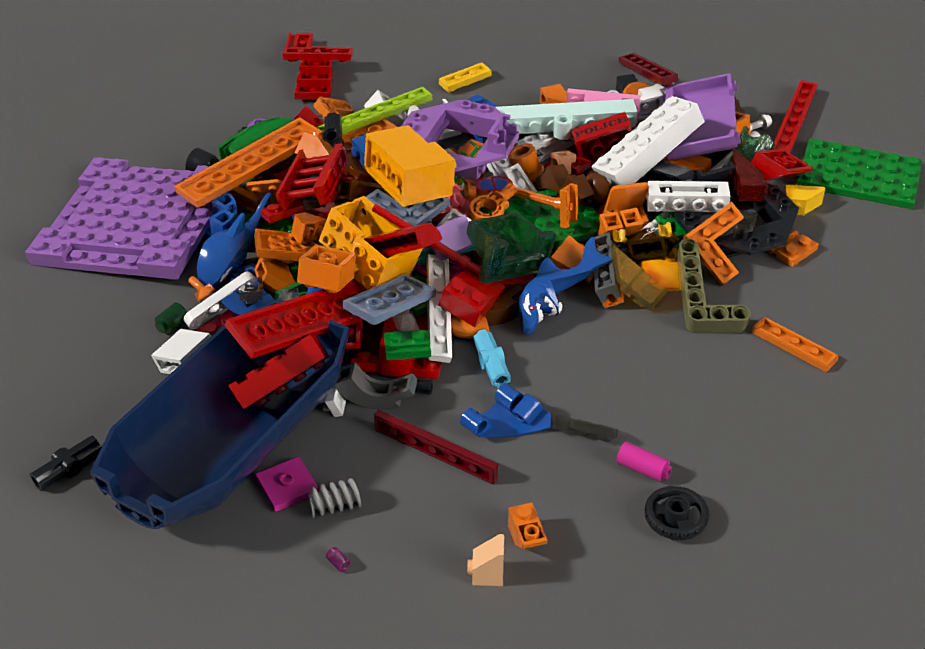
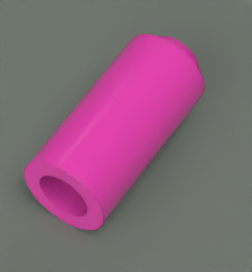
[616,441,672,482]

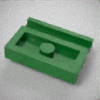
[384,330,431,360]

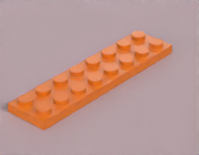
[174,117,323,208]

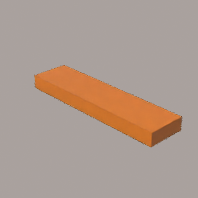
[751,316,839,373]

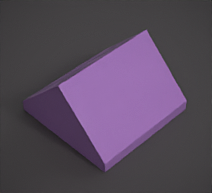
[429,214,478,261]

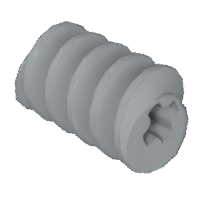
[308,478,361,518]

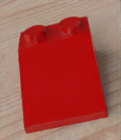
[438,268,506,327]

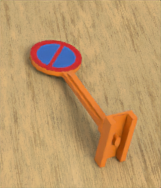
[474,176,578,229]

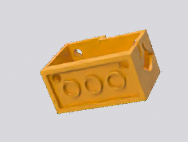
[364,125,456,207]
[319,196,423,290]

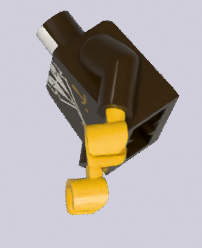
[613,222,679,260]

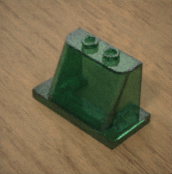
[467,212,556,284]

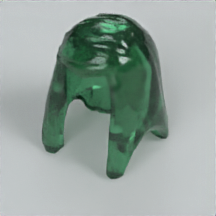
[729,126,775,175]

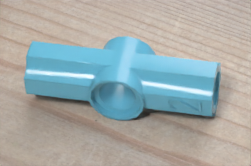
[473,329,511,388]

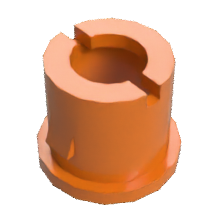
[508,143,545,183]

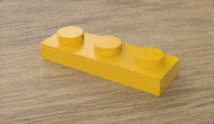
[439,63,492,92]

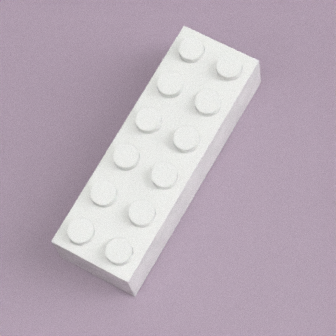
[592,96,705,187]

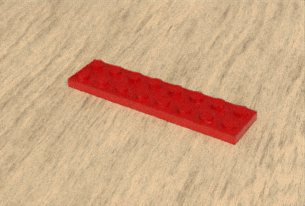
[224,279,367,359]

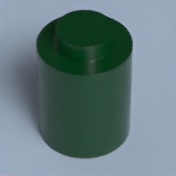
[155,302,188,334]

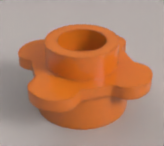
[464,182,476,203]

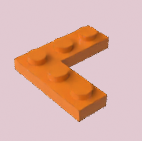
[683,202,744,286]

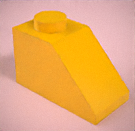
[784,184,825,215]

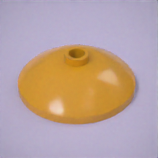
[638,248,681,291]

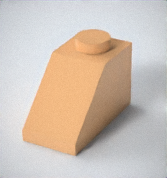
[467,534,504,586]

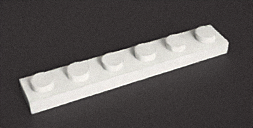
[426,254,452,363]

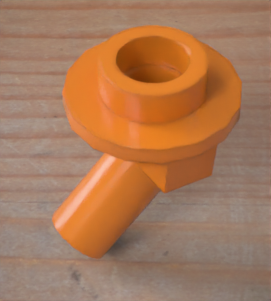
[189,276,215,302]

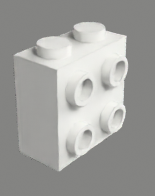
[151,329,211,374]

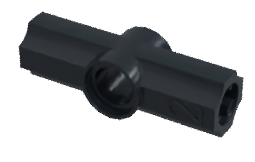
[323,112,345,148]
[29,435,102,491]

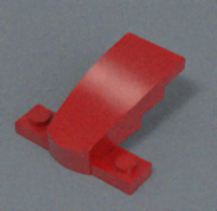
[282,46,353,100]
[351,310,442,379]

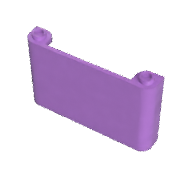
[665,73,741,161]

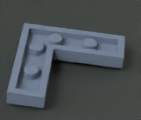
[366,189,450,226]

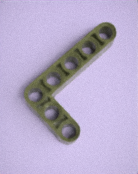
[677,238,751,333]

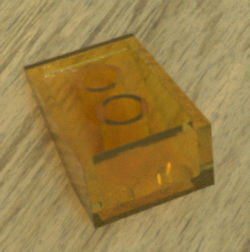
[611,245,668,310]

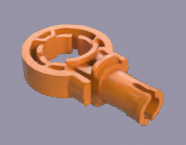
[470,183,517,226]

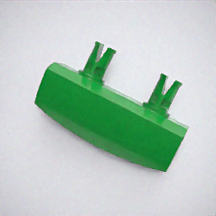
[218,117,292,181]

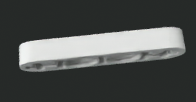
[184,272,257,330]

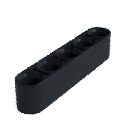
[639,160,697,190]

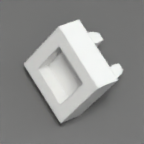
[320,387,347,417]

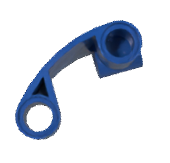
[460,383,552,438]

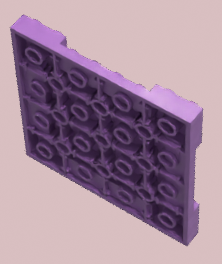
[25,157,229,280]

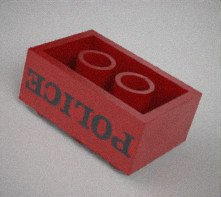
[571,112,632,170]

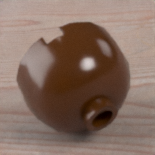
[586,169,612,207]

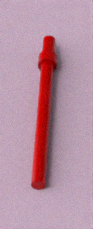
[371,204,484,276]

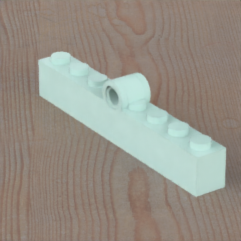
[496,99,637,140]

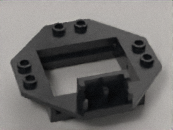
[674,162,799,258]

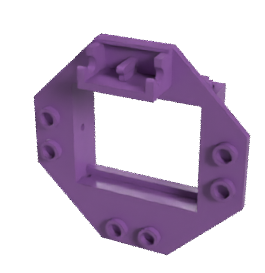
[402,100,519,180]

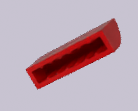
[364,223,442,256]

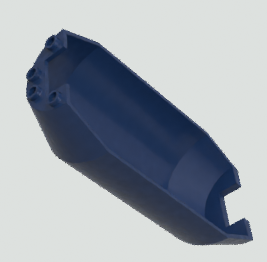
[90,299,349,529]

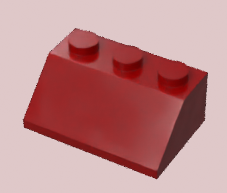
[746,149,813,182]

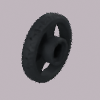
[645,486,709,540]

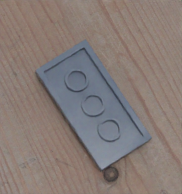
[343,274,436,325]

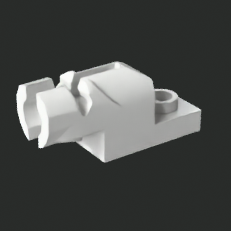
[638,82,675,116]
[486,158,537,192]

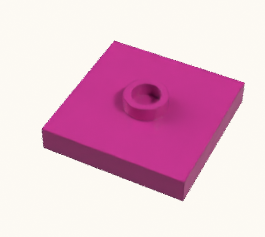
[256,457,319,512]

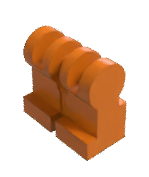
[597,208,643,244]

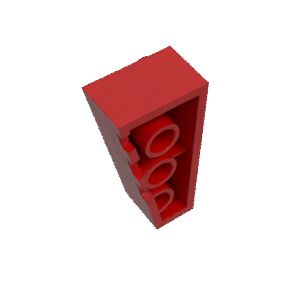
[228,334,330,409]

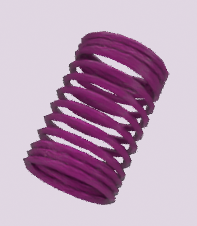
[326,547,350,572]

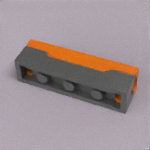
[594,232,624,309]

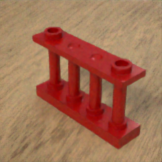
[276,143,349,210]

